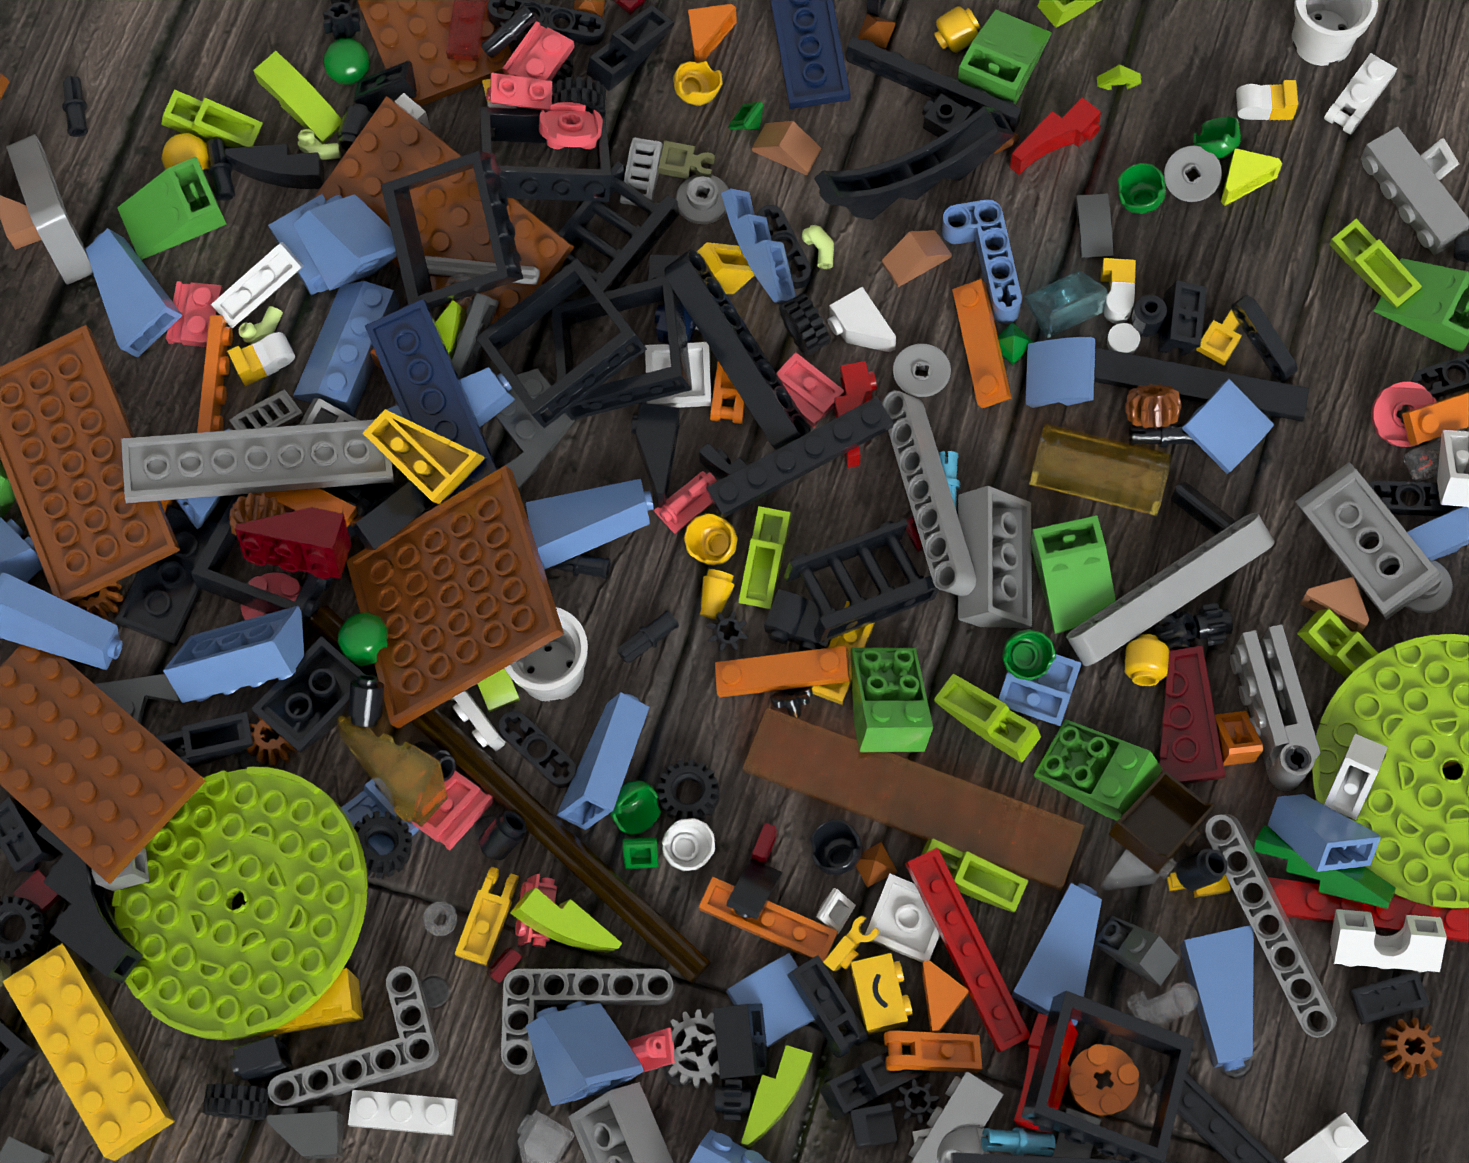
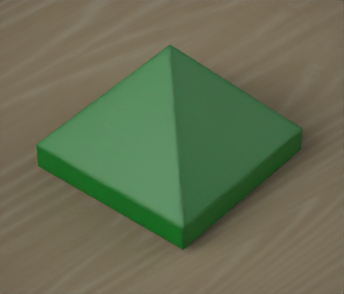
[728,101,764,130]
[998,322,1034,366]
[623,838,659,869]

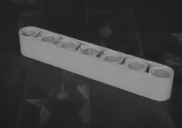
[882,390,976,596]
[1066,513,1275,666]
[1205,814,1337,1038]

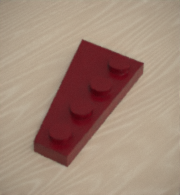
[1158,646,1225,784]

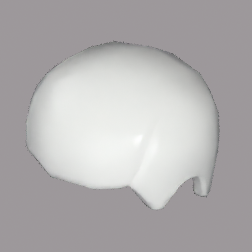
[662,818,715,871]

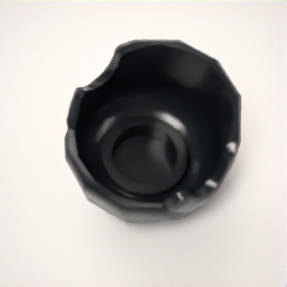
[810,819,863,875]

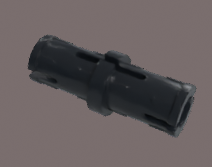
[1129,424,1196,448]

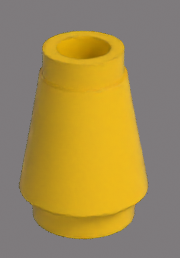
[700,569,735,620]

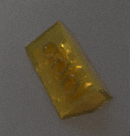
[1029,424,1171,515]

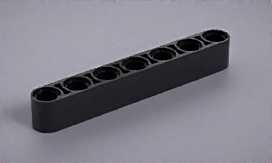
[664,249,811,450]

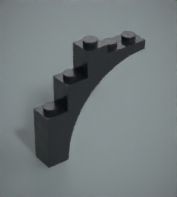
[814,106,1014,220]
[37,823,143,984]

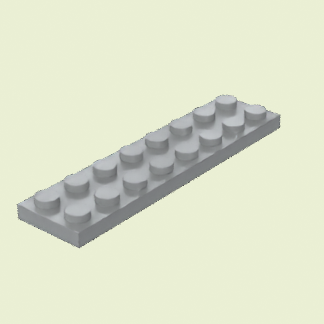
[121,420,393,503]

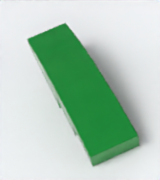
[1254,825,1396,909]

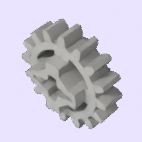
[668,1010,720,1088]

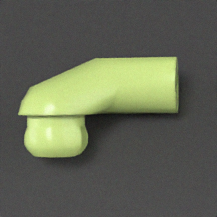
[298,129,341,160]
[802,225,834,269]
[239,306,283,344]

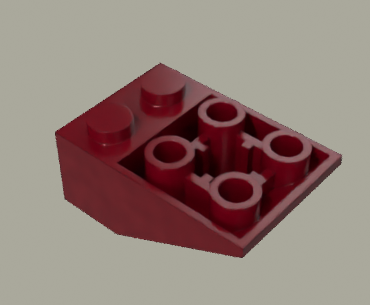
[235,507,351,579]

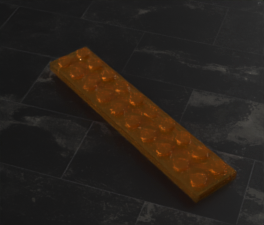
[743,707,1085,891]

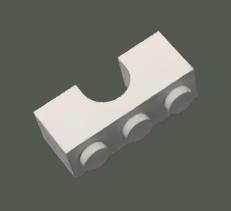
[1330,909,1447,972]

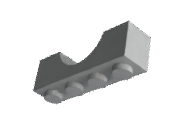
[908,1072,1003,1163]

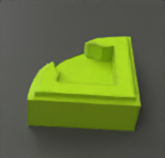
[1097,65,1141,90]

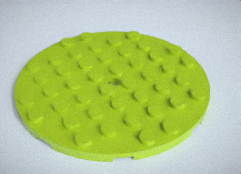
[1312,634,1469,909]
[112,766,368,1040]

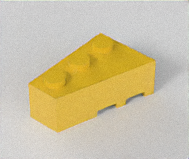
[362,409,486,504]
[259,968,364,1037]

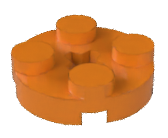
[1068,1044,1139,1116]

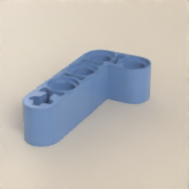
[942,200,1022,324]

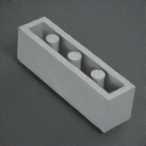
[1361,127,1469,255]

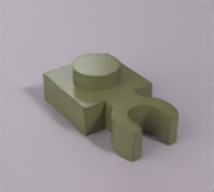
[658,140,715,179]

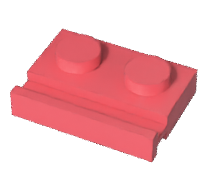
[503,21,575,81]
[166,281,224,347]
[776,352,845,428]
[411,771,493,851]

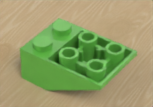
[958,10,1052,105]
[117,157,227,260]
[1374,258,1469,353]
[1030,516,1116,634]
[851,648,933,752]
[1034,719,1162,821]

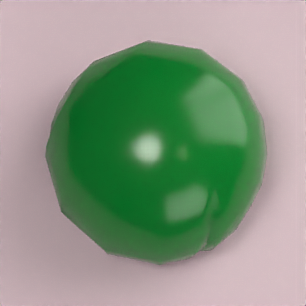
[323,38,370,85]
[1193,116,1241,160]
[1118,163,1166,214]
[338,612,388,667]
[1002,629,1056,681]
[610,780,661,835]

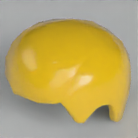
[673,61,723,106]
[161,133,211,170]
[684,513,738,566]

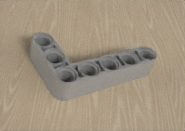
[6,134,93,285]
[268,966,439,1108]
[501,969,675,1075]

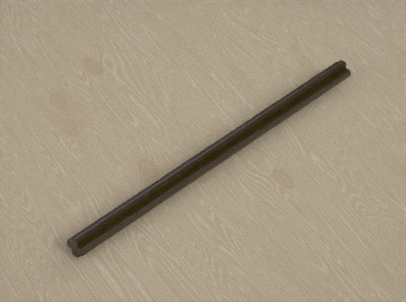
[308,605,711,984]

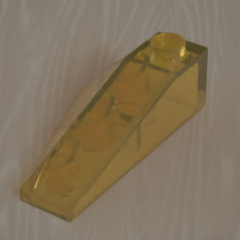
[337,716,448,827]

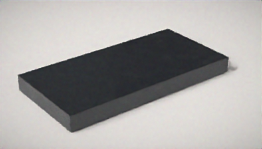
[114,506,218,646]

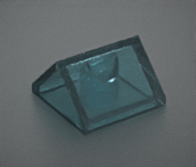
[1024,271,1108,338]

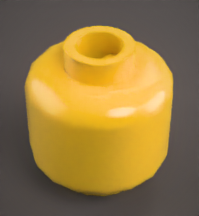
[934,6,981,53]
[1125,634,1169,686]

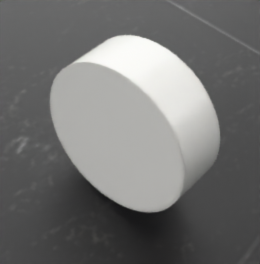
[1107,323,1140,354]

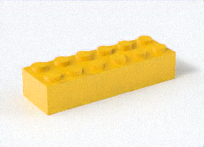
[2,943,175,1161]

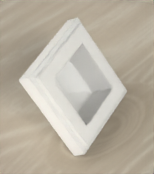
[1421,138,1459,180]
[816,888,856,934]

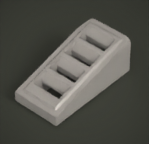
[620,138,663,206]
[229,389,303,430]

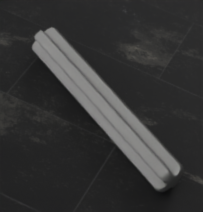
[425,256,540,285]

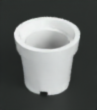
[1292,0,1378,66]
[504,607,588,702]

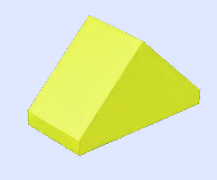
[1221,148,1282,206]

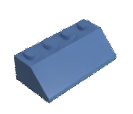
[293,281,399,417]
[163,606,304,703]

